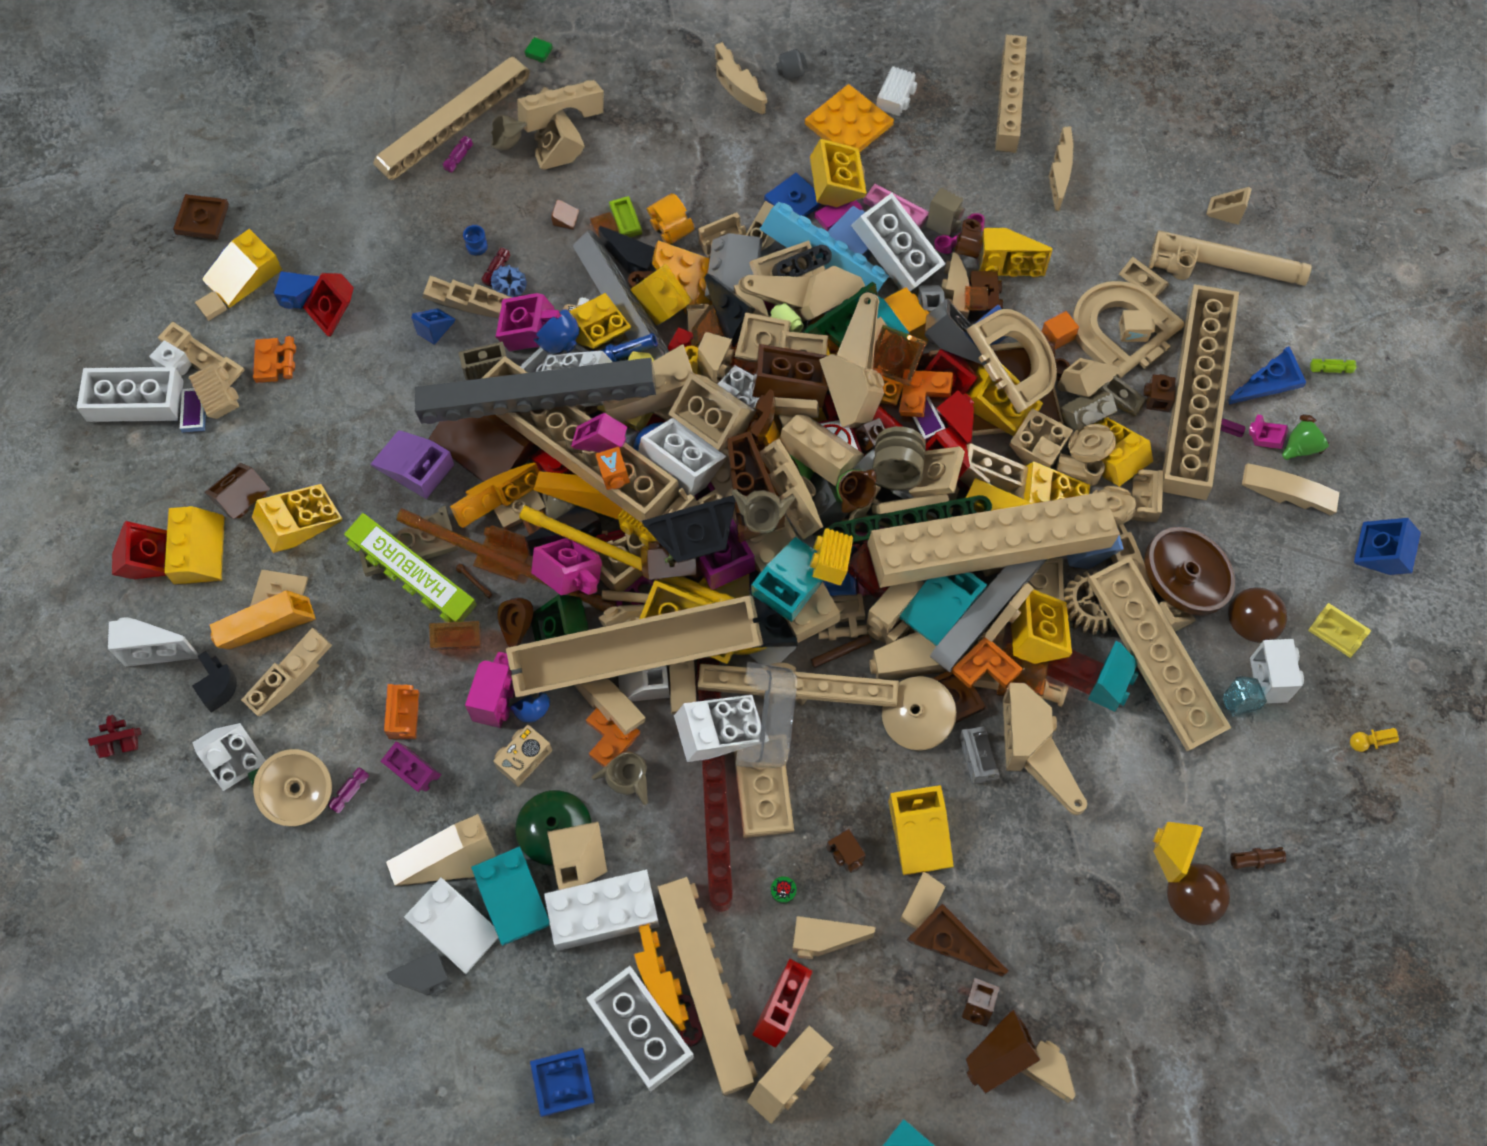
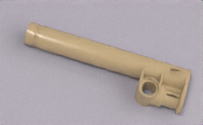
[1148,230,1312,286]

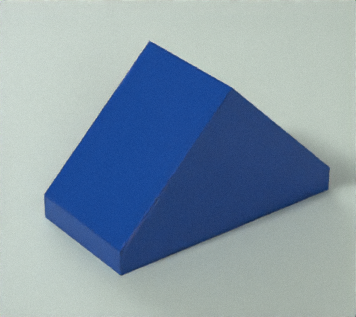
[411,308,455,345]

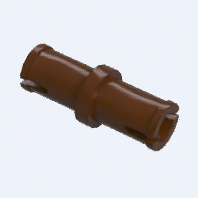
[1230,847,1286,870]

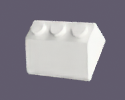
[638,418,727,496]

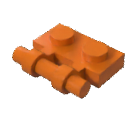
[253,336,296,383]

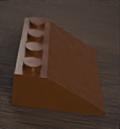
[428,415,540,482]

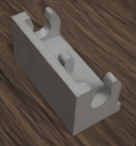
[959,727,1000,784]

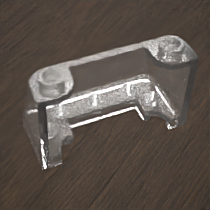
[736,662,797,768]

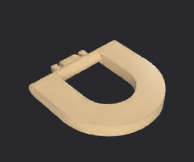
[1072,281,1185,379]
[966,309,1057,413]

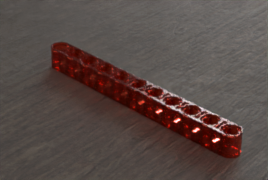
[697,658,733,912]

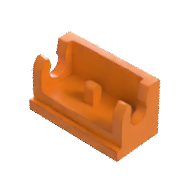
[384,684,419,739]

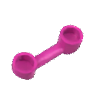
[934,213,985,254]

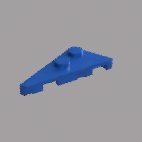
[1227,346,1306,405]

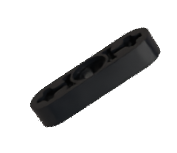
[772,245,832,277]

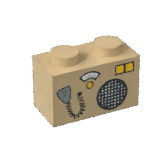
[493,725,553,787]

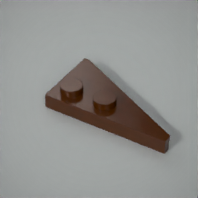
[906,903,1009,977]

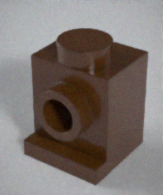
[826,829,866,873]

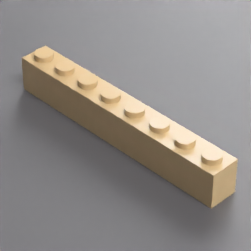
[658,877,757,1096]

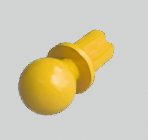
[1350,728,1399,752]

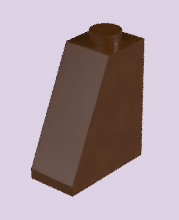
[966,1010,1041,1094]

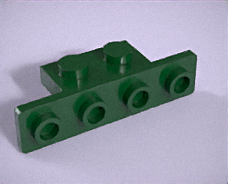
[803,282,877,348]

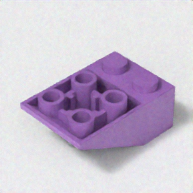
[370,430,454,499]

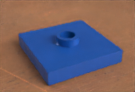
[764,173,823,217]

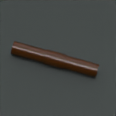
[810,634,871,668]

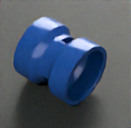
[463,225,488,256]

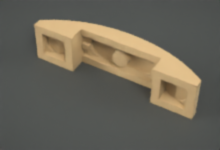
[158,321,244,386]

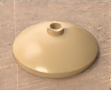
[882,676,957,751]
[253,749,332,826]

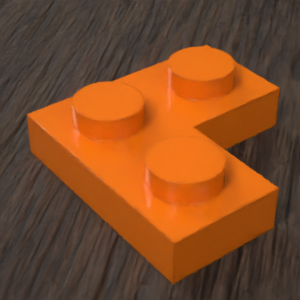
[899,370,953,417]
[951,637,1023,689]
[586,708,640,767]

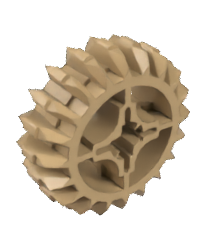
[1063,570,1115,635]

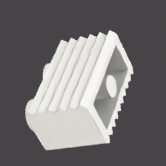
[876,66,917,116]

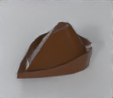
[497,597,534,647]

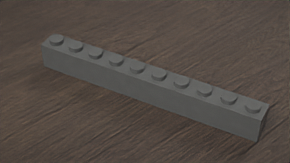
[415,358,656,424]

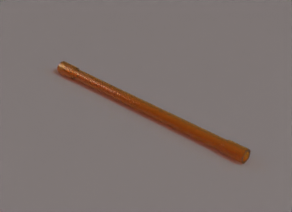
[396,508,617,612]

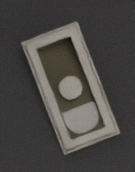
[1099,376,1146,417]

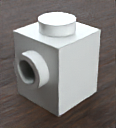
[149,340,192,376]

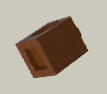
[854,418,885,454]

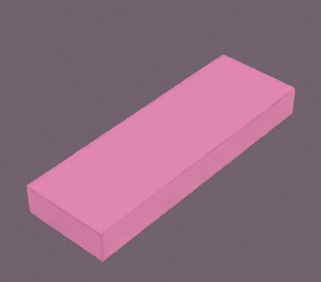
[863,184,929,229]

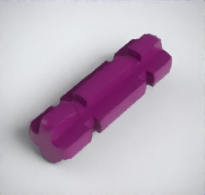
[443,136,473,173]
[328,767,369,813]

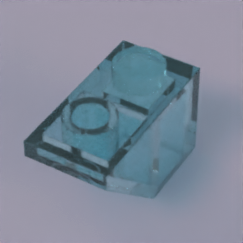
[1223,676,1267,717]

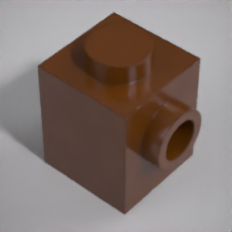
[1143,374,1176,412]

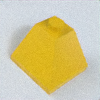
[1153,822,1203,882]

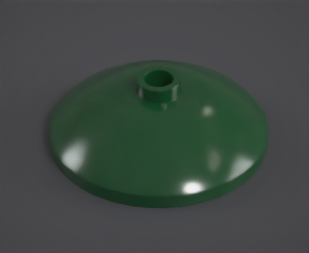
[515,790,592,866]

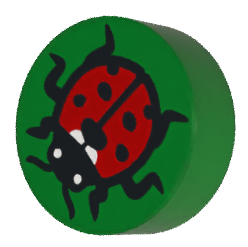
[771,876,797,904]

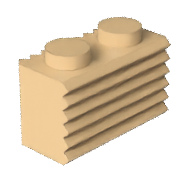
[189,364,239,419]

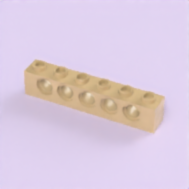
[995,35,1027,153]

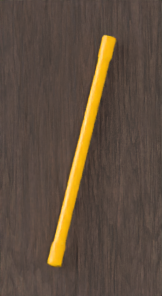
[519,505,736,603]

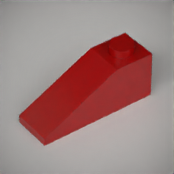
[752,958,813,1048]

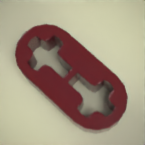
[676,994,703,1046]

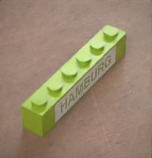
[344,513,477,627]

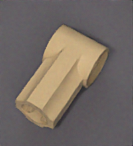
[1056,453,1105,486]

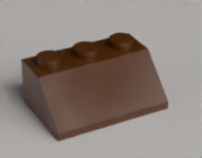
[752,344,829,408]

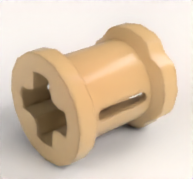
[1039,678,1068,707]

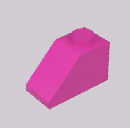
[571,413,627,452]

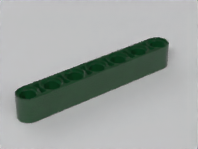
[829,495,992,545]

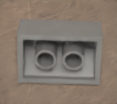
[705,233,763,301]

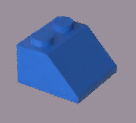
[1354,518,1421,575]

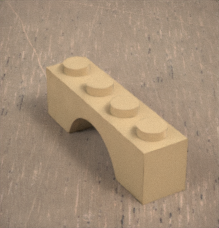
[517,80,604,132]

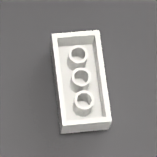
[851,193,946,291]
[77,367,184,422]
[544,870,659,951]
[586,966,694,1092]

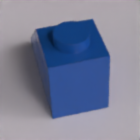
[274,272,319,309]

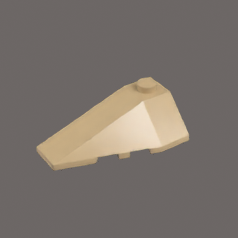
[386,814,496,886]

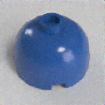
[534,309,579,354]

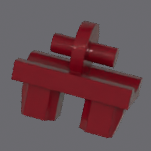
[88,715,142,758]

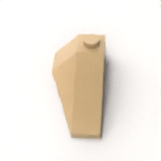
[534,86,585,170]

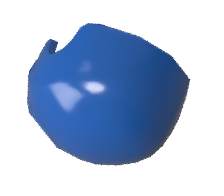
[510,692,550,723]

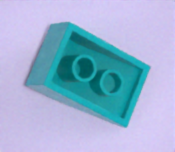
[471,846,550,946]

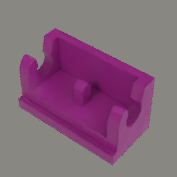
[380,741,442,792]

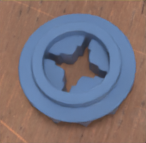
[491,264,527,298]

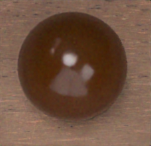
[1228,587,1287,643]
[1167,863,1230,925]

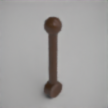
[456,564,493,599]

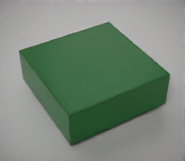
[524,37,553,63]

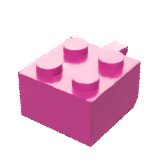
[495,293,562,351]
[531,538,602,596]
[465,652,515,728]

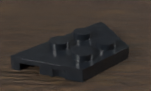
[642,495,736,563]

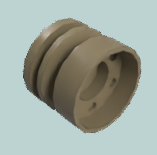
[872,426,926,491]

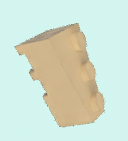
[959,443,1028,499]
[747,1026,834,1124]

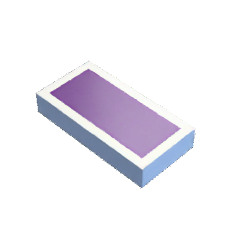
[180,388,206,433]
[912,396,946,442]

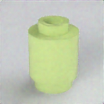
[771,303,804,333]

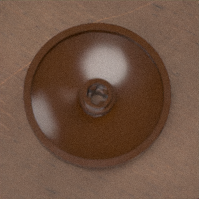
[1144,527,1235,615]

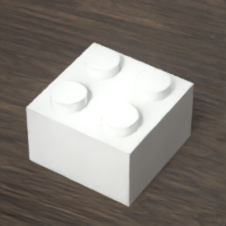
[1250,639,1304,704]

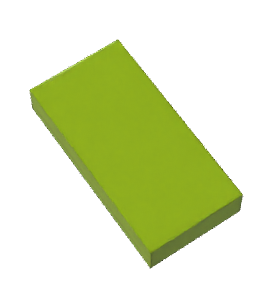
[609,196,642,237]

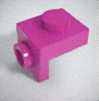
[1249,415,1289,449]

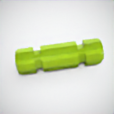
[1310,359,1357,373]

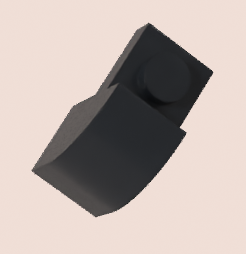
[192,651,237,713]

